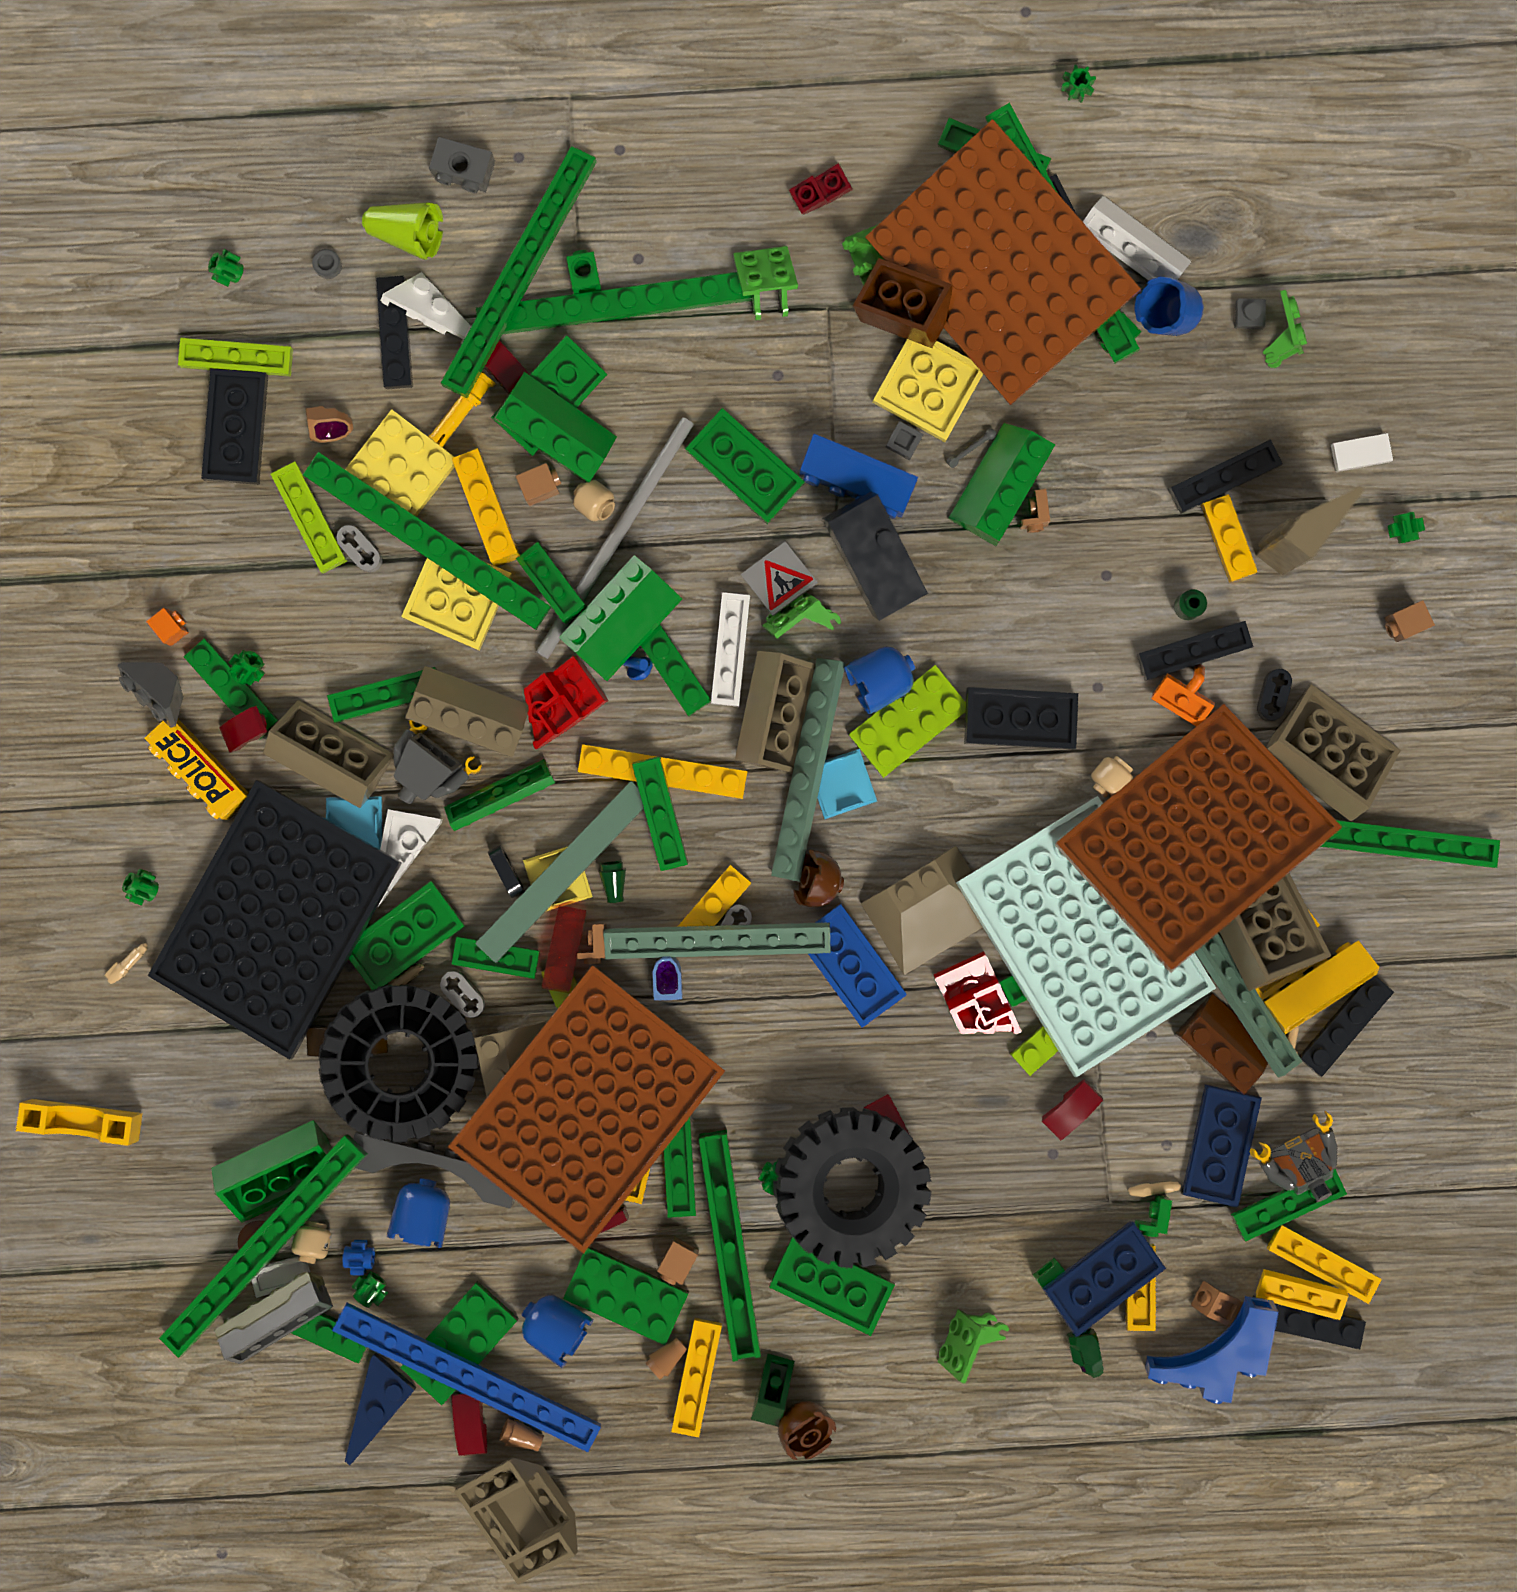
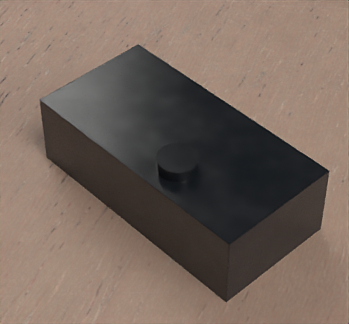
[822,491,928,621]

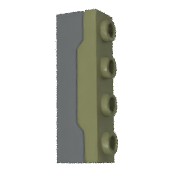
[215,1272,333,1364]

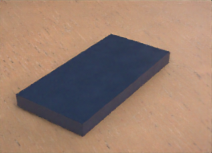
[1181,1084,1262,1207]
[1042,1221,1166,1337]

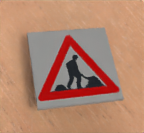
[741,542,818,616]

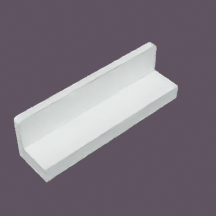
[1083,196,1191,281]

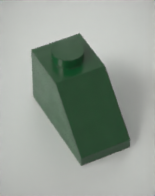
[751,1353,795,1427]

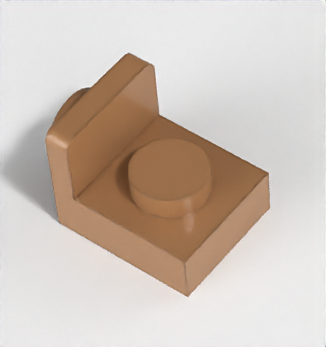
[1019,489,1050,533]
[577,923,607,964]
[1191,1281,1243,1327]

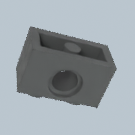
[429,137,495,193]

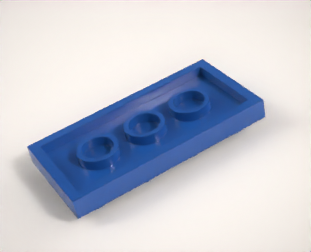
[808,904,907,1028]

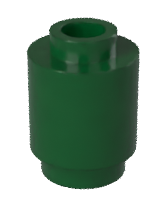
[1174,589,1207,620]

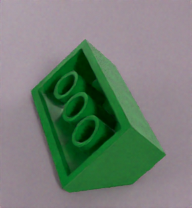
[493,372,617,483]
[948,423,1056,546]
[559,555,682,681]
[211,1120,332,1223]

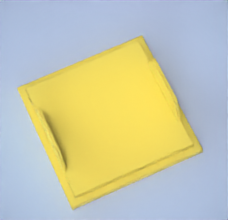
[523,846,593,911]

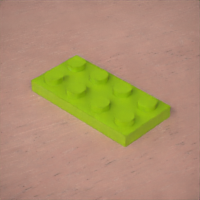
[848,665,966,778]

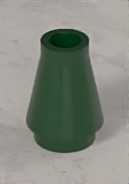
[598,861,626,903]

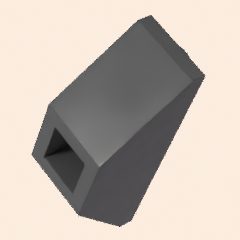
[118,662,184,728]

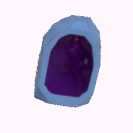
[653,957,683,1000]

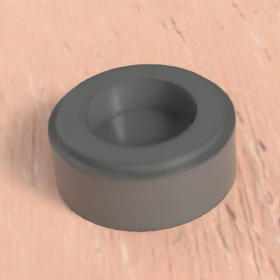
[312,249,342,279]

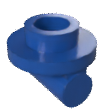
[623,656,653,680]

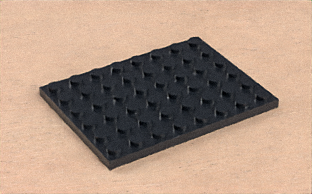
[148,780,402,1060]

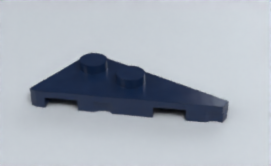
[345,1352,416,1466]

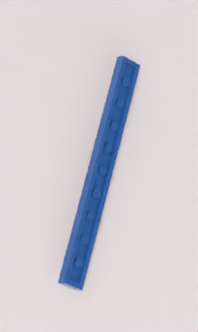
[332,1302,601,1452]

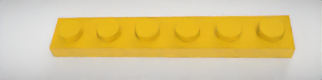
[578,744,747,799]

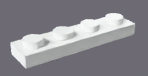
[711,592,750,707]

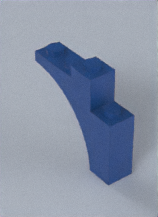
[1145,1296,1278,1404]

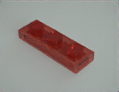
[542,905,587,994]

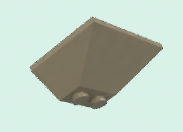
[861,846,983,975]
[454,1457,578,1585]

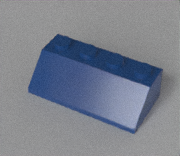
[800,434,918,519]

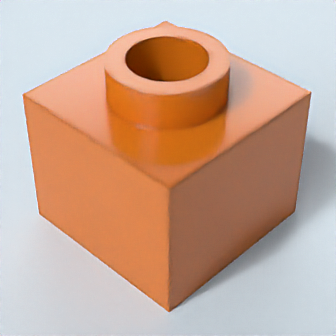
[146,608,189,646]

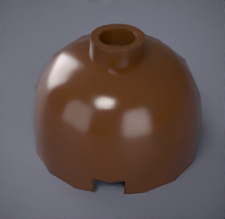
[794,850,844,907]
[778,1401,836,1460]

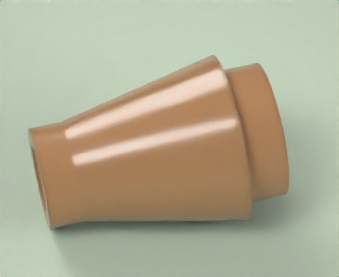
[646,1337,687,1380]
[499,1418,544,1451]

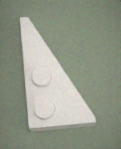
[381,272,471,344]
[378,809,442,907]

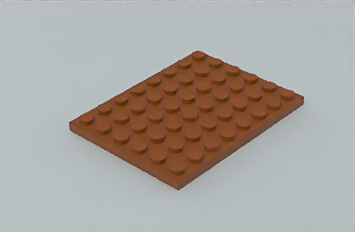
[865,119,1141,405]
[1055,704,1342,973]
[448,965,725,1254]

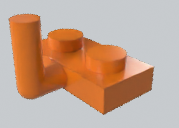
[1151,664,1215,726]

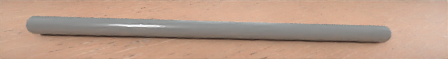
[536,417,694,659]

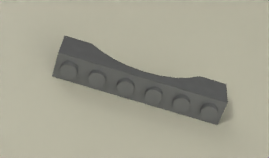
[353,1131,515,1209]

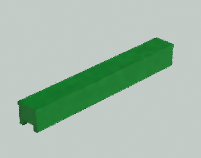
[699,1129,761,1362]

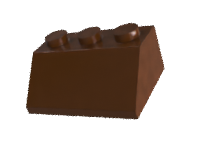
[853,258,953,348]
[1174,993,1268,1094]

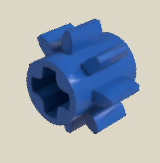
[343,1240,375,1276]

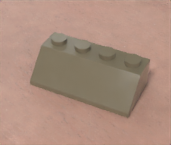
[735,651,815,773]
[405,666,529,757]
[263,700,394,808]

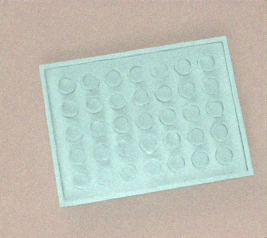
[956,796,1216,1077]

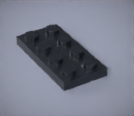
[201,369,268,485]
[964,687,1079,750]

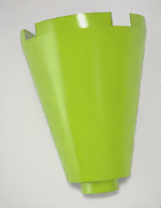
[362,202,443,260]

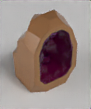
[306,406,353,443]

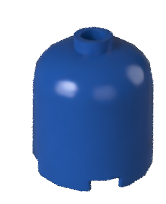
[1134,277,1204,336]
[844,646,915,714]
[386,1178,450,1248]
[522,1295,594,1368]

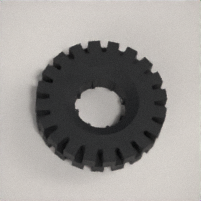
[318,984,477,1142]
[773,1107,932,1268]

